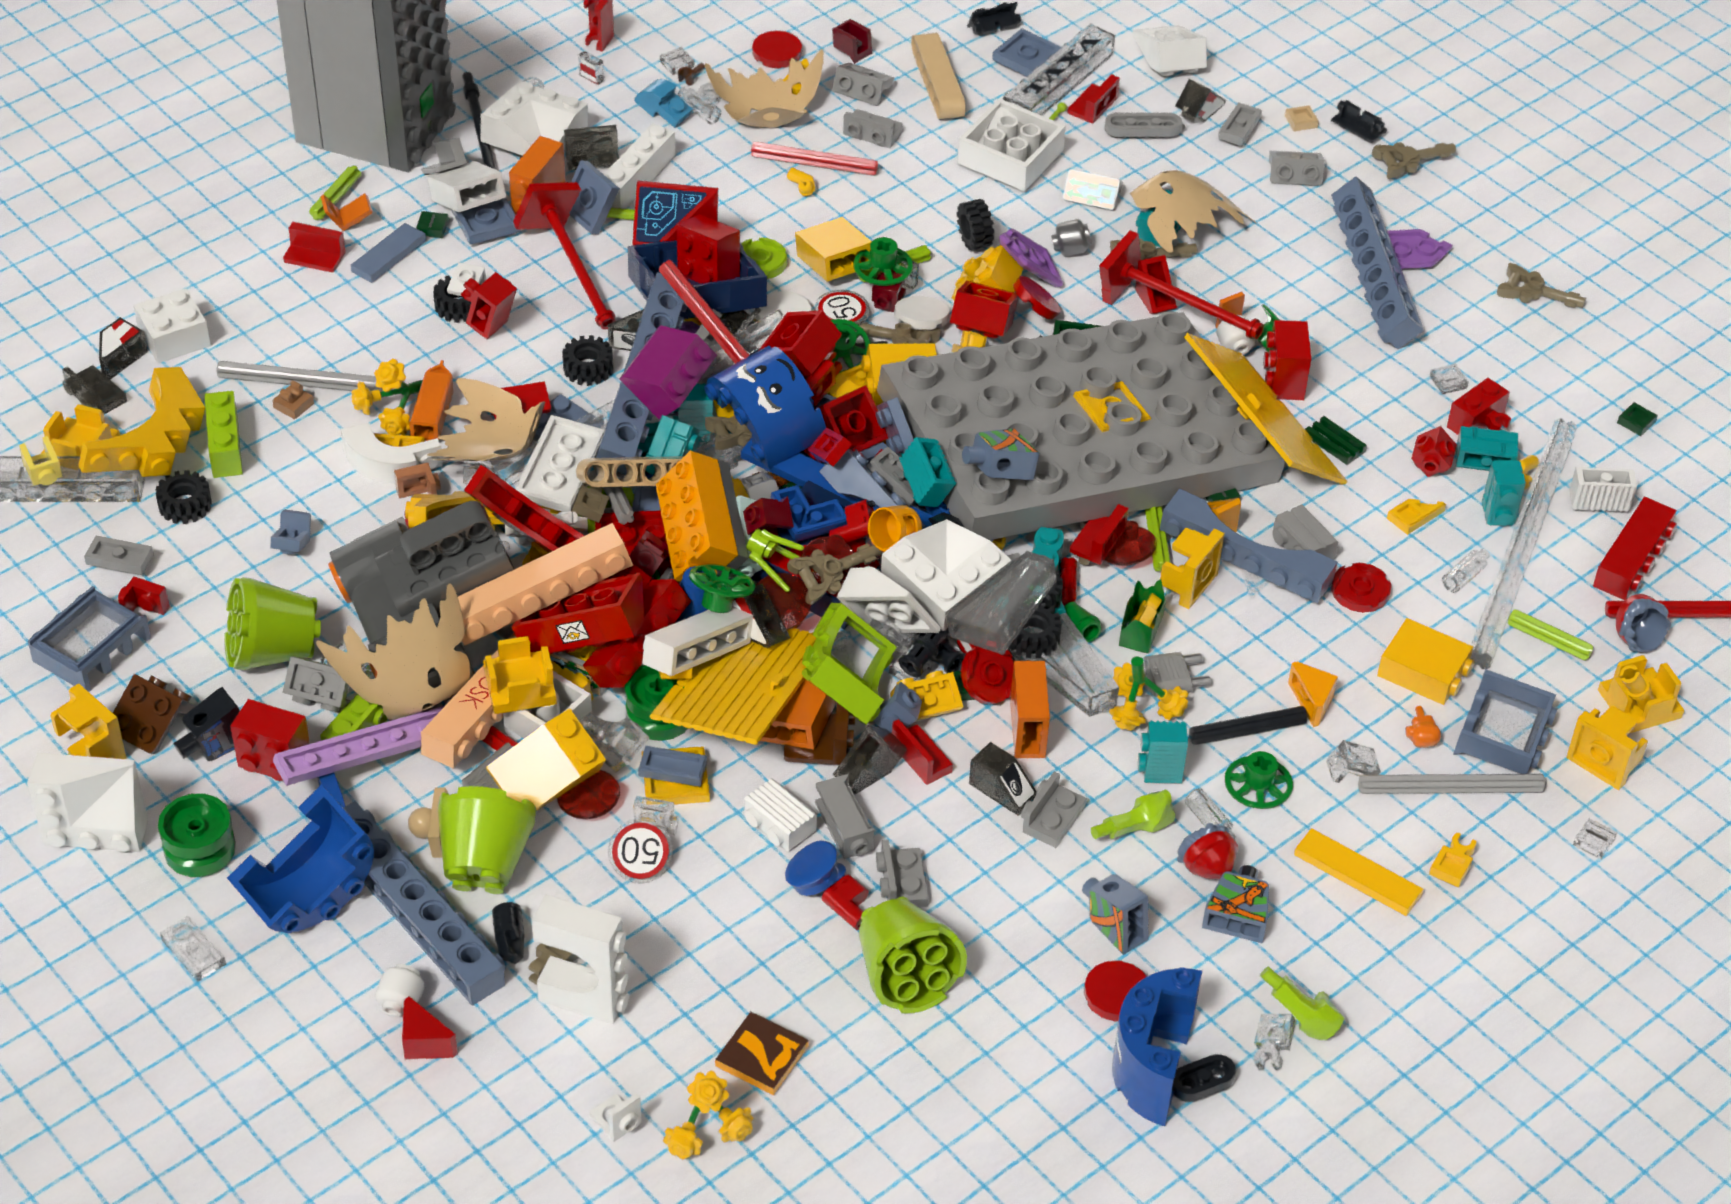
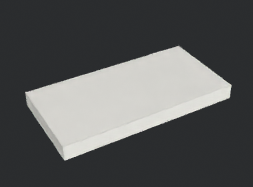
[515,415,605,512]

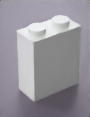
[427,161,506,212]

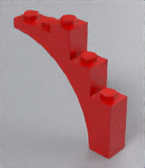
[464,465,651,590]

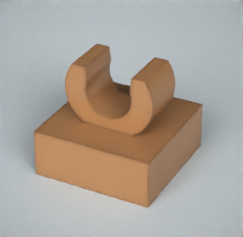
[272,380,314,419]

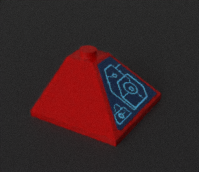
[632,180,719,246]

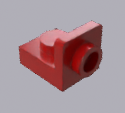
[118,576,170,615]

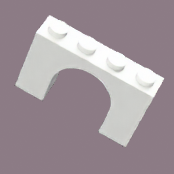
[532,894,629,1024]

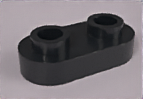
[1172,1054,1236,1102]

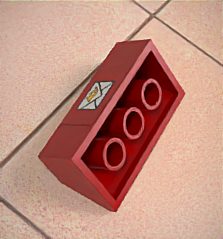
[512,573,644,655]

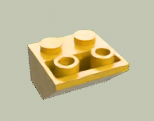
[951,245,1024,301]

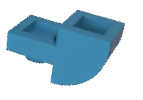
[634,79,693,128]

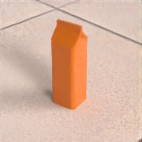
[409,360,454,441]

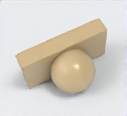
[408,787,448,858]

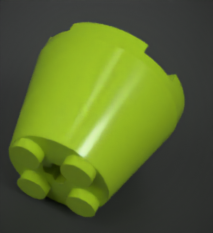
[224,577,321,670]
[438,786,537,894]
[859,897,967,1014]

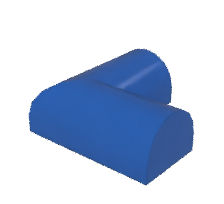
[771,485,847,543]

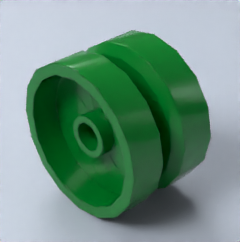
[625,664,688,741]
[158,793,236,877]

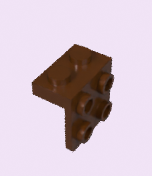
[113,674,196,754]
[784,703,855,765]

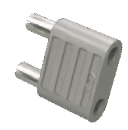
[1144,652,1211,697]

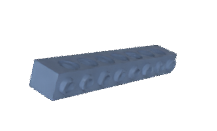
[1331,176,1424,349]
[596,272,688,475]
[344,801,506,1006]

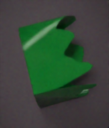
[1119,580,1167,653]

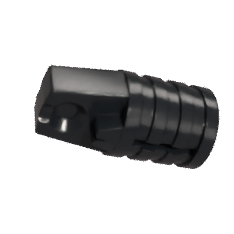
[492,902,525,964]

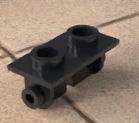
[967,2,1021,36]
[1331,100,1387,143]

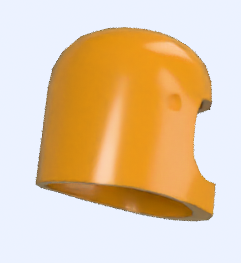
[868,505,922,552]

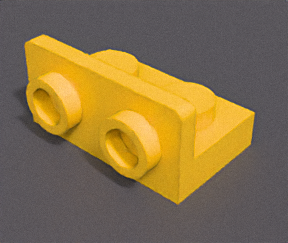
[890,671,964,721]

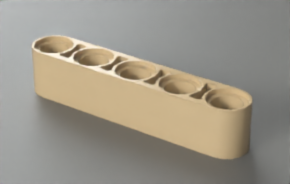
[911,32,965,120]
[576,456,684,487]

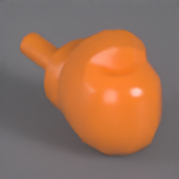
[1405,706,1441,748]

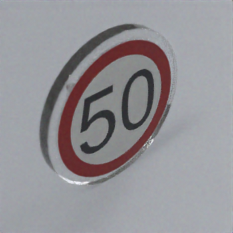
[815,290,870,326]
[608,819,673,884]

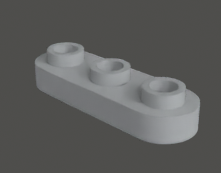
[1105,113,1182,138]

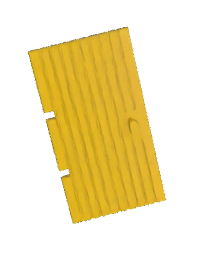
[1184,333,1348,485]
[650,619,817,745]

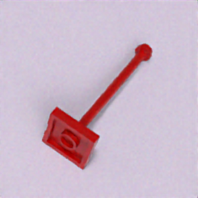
[513,182,616,329]
[1099,230,1264,339]

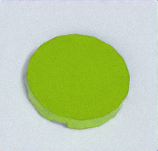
[741,238,787,279]

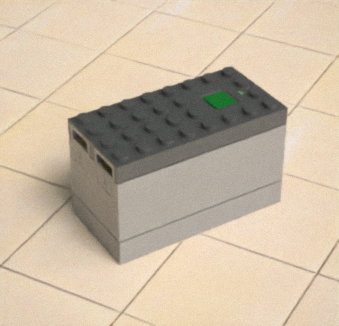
[277,0,456,173]

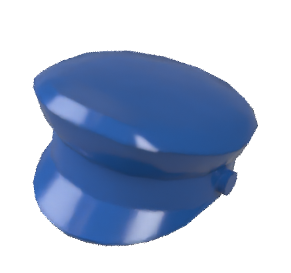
[785,840,846,896]

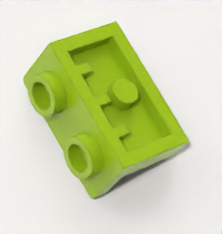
[320,694,388,741]

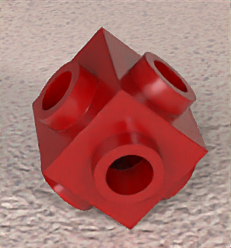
[1411,426,1457,477]

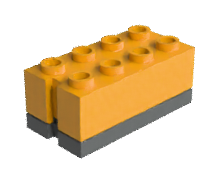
[656,450,749,582]

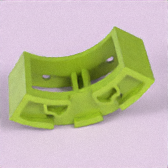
[802,603,897,725]

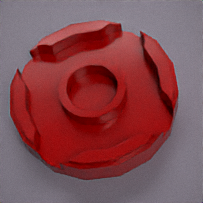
[752,30,802,68]
[1013,276,1061,320]
[1331,562,1392,613]
[961,642,1014,705]
[1083,960,1146,1021]

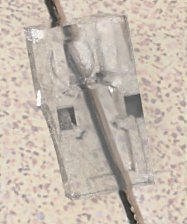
[579,712,649,773]

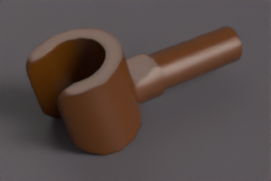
[677,63,705,86]

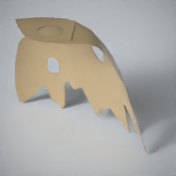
[705,49,824,128]
[1130,170,1257,253]
[418,378,545,461]
[316,583,470,721]

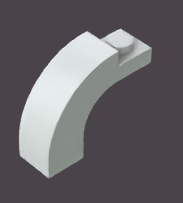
[341,422,443,484]

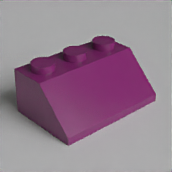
[619,325,717,420]

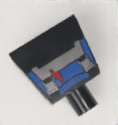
[173,687,240,761]

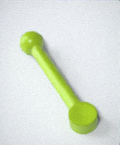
[1048,102,1067,121]

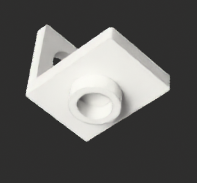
[447,262,487,296]
[589,1093,641,1142]

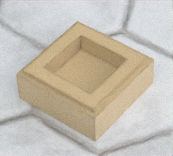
[1285,105,1319,132]

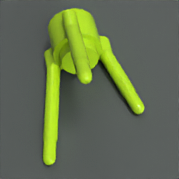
[746,529,815,592]

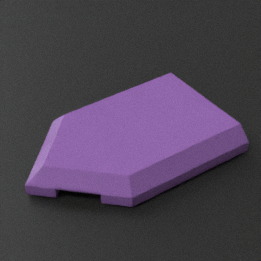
[999,228,1063,287]
[1387,229,1453,269]

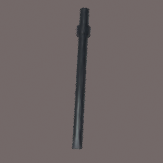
[462,72,496,169]

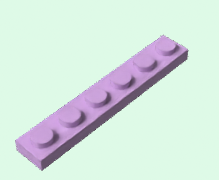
[273,706,445,786]

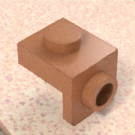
[394,463,441,499]

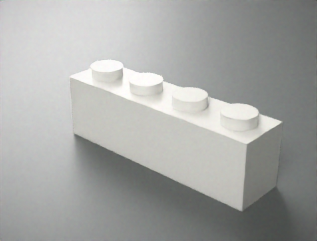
[604,123,676,209]
[642,606,753,676]

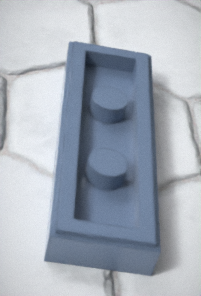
[351,223,426,283]

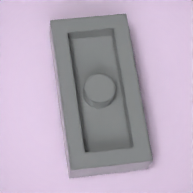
[1218,102,1262,146]
[84,535,154,575]

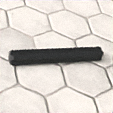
[1189,706,1308,745]

